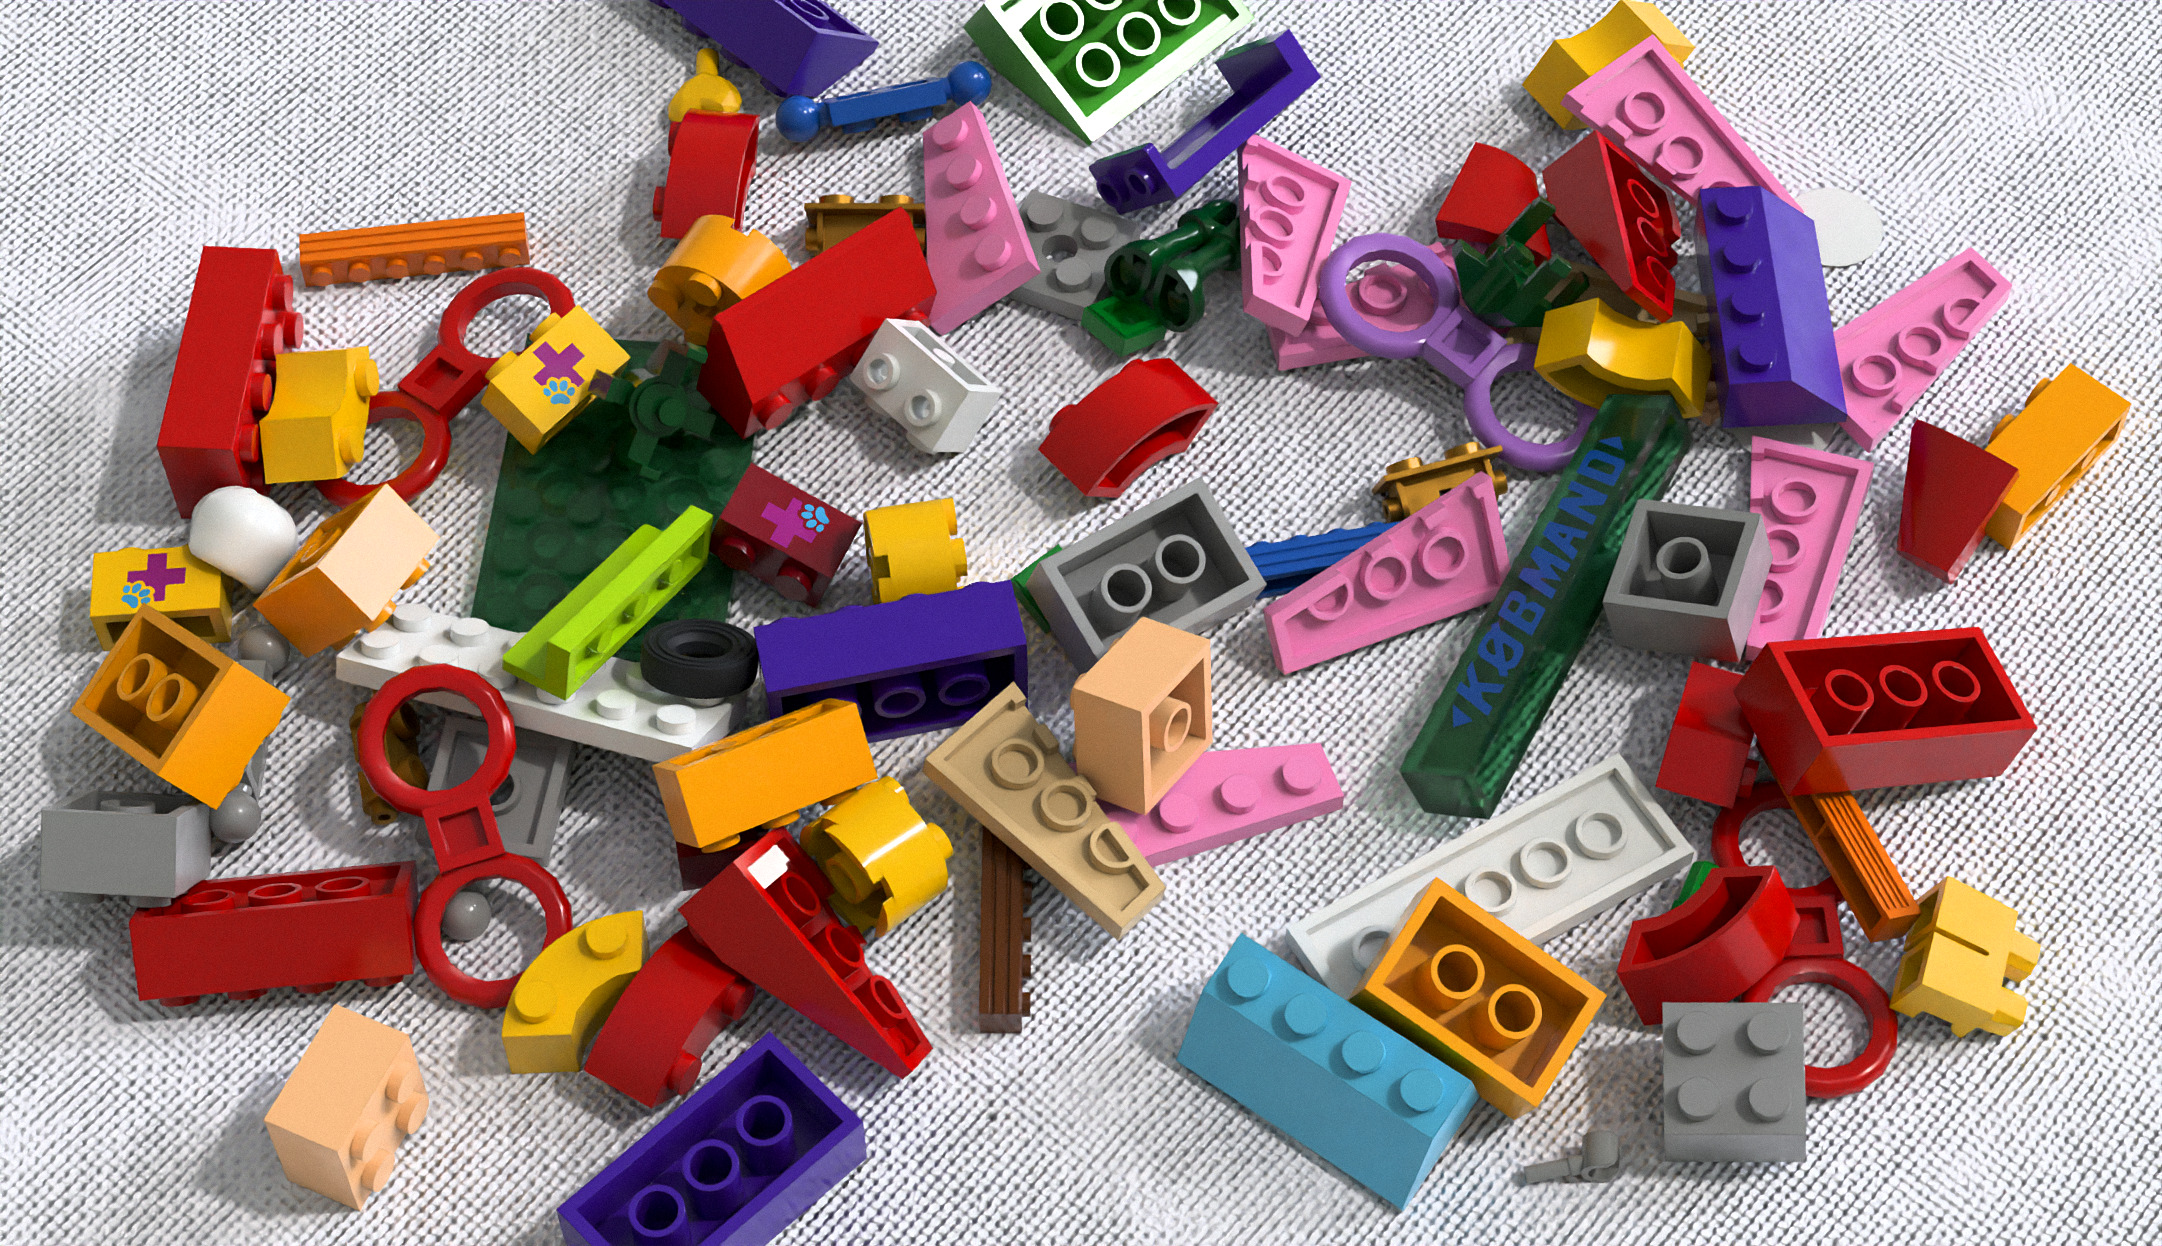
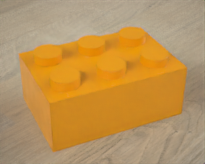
[70,602,291,810]
[1347,877,1607,1120]

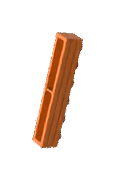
[299,212,530,287]
[1755,741,1922,943]

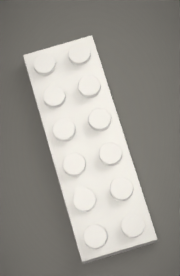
[336,603,748,763]
[1285,753,1694,1000]

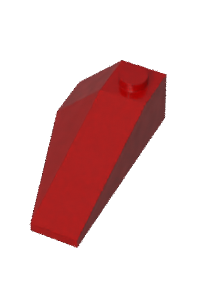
[1542,130,1681,323]
[677,826,933,1080]

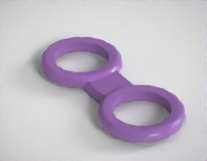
[1319,232,1604,473]

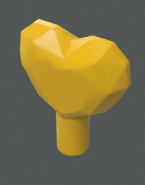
[667,48,742,122]

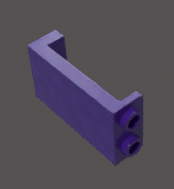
[1089,29,1321,215]

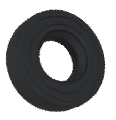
[640,619,758,699]

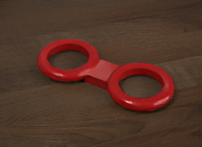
[313,267,576,509]
[356,663,574,1010]
[1710,779,1898,1099]

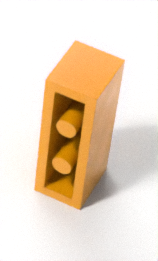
[1984,363,2132,551]
[652,698,878,853]

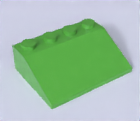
[963,0,1254,146]

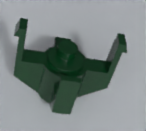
[1452,196,1590,329]
[588,338,717,484]

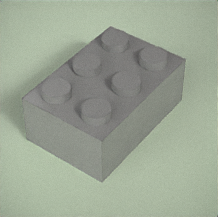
[1025,477,1267,675]

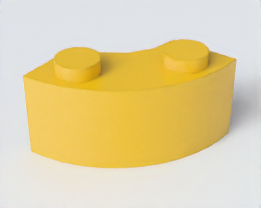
[1522,0,1696,130]
[1534,297,1712,420]
[259,346,379,484]
[501,910,650,1074]

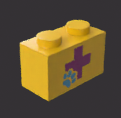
[480,304,631,455]
[90,544,234,651]

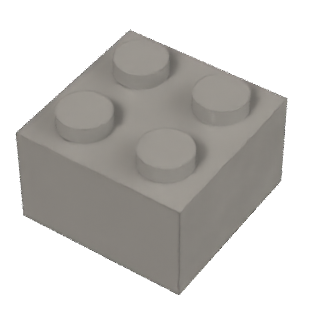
[1603,499,1773,662]
[40,790,211,907]
[1662,1002,1807,1162]

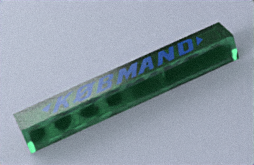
[1398,394,1694,820]

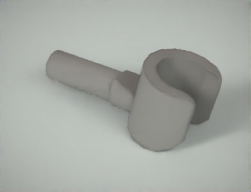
[1523,1130,1620,1184]

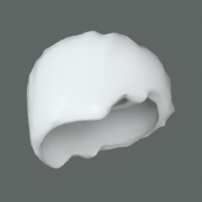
[188,486,298,593]

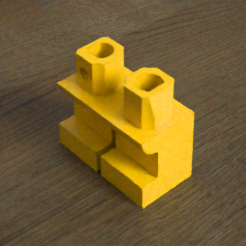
[1889,875,2041,1038]

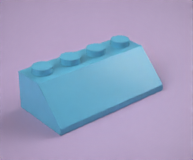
[1176,933,1480,1211]

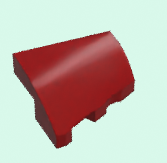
[1435,142,1552,267]
[1896,419,2020,586]

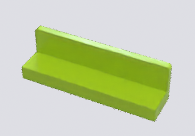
[502,505,713,701]

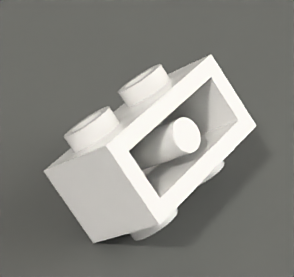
[849,318,1002,455]

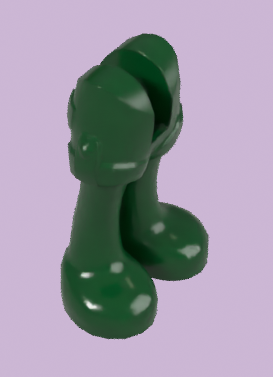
[1104,198,1241,332]

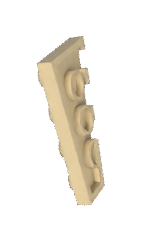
[922,681,1166,941]

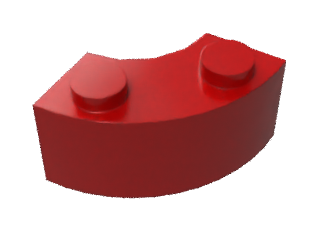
[653,108,760,239]
[1038,358,1219,498]
[1655,661,1760,809]
[1616,865,1801,1026]
[583,925,756,1109]

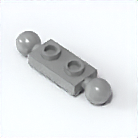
[209,624,290,843]

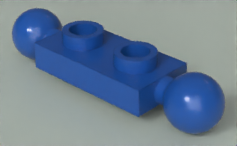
[775,61,992,142]

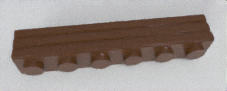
[979,825,1032,1033]

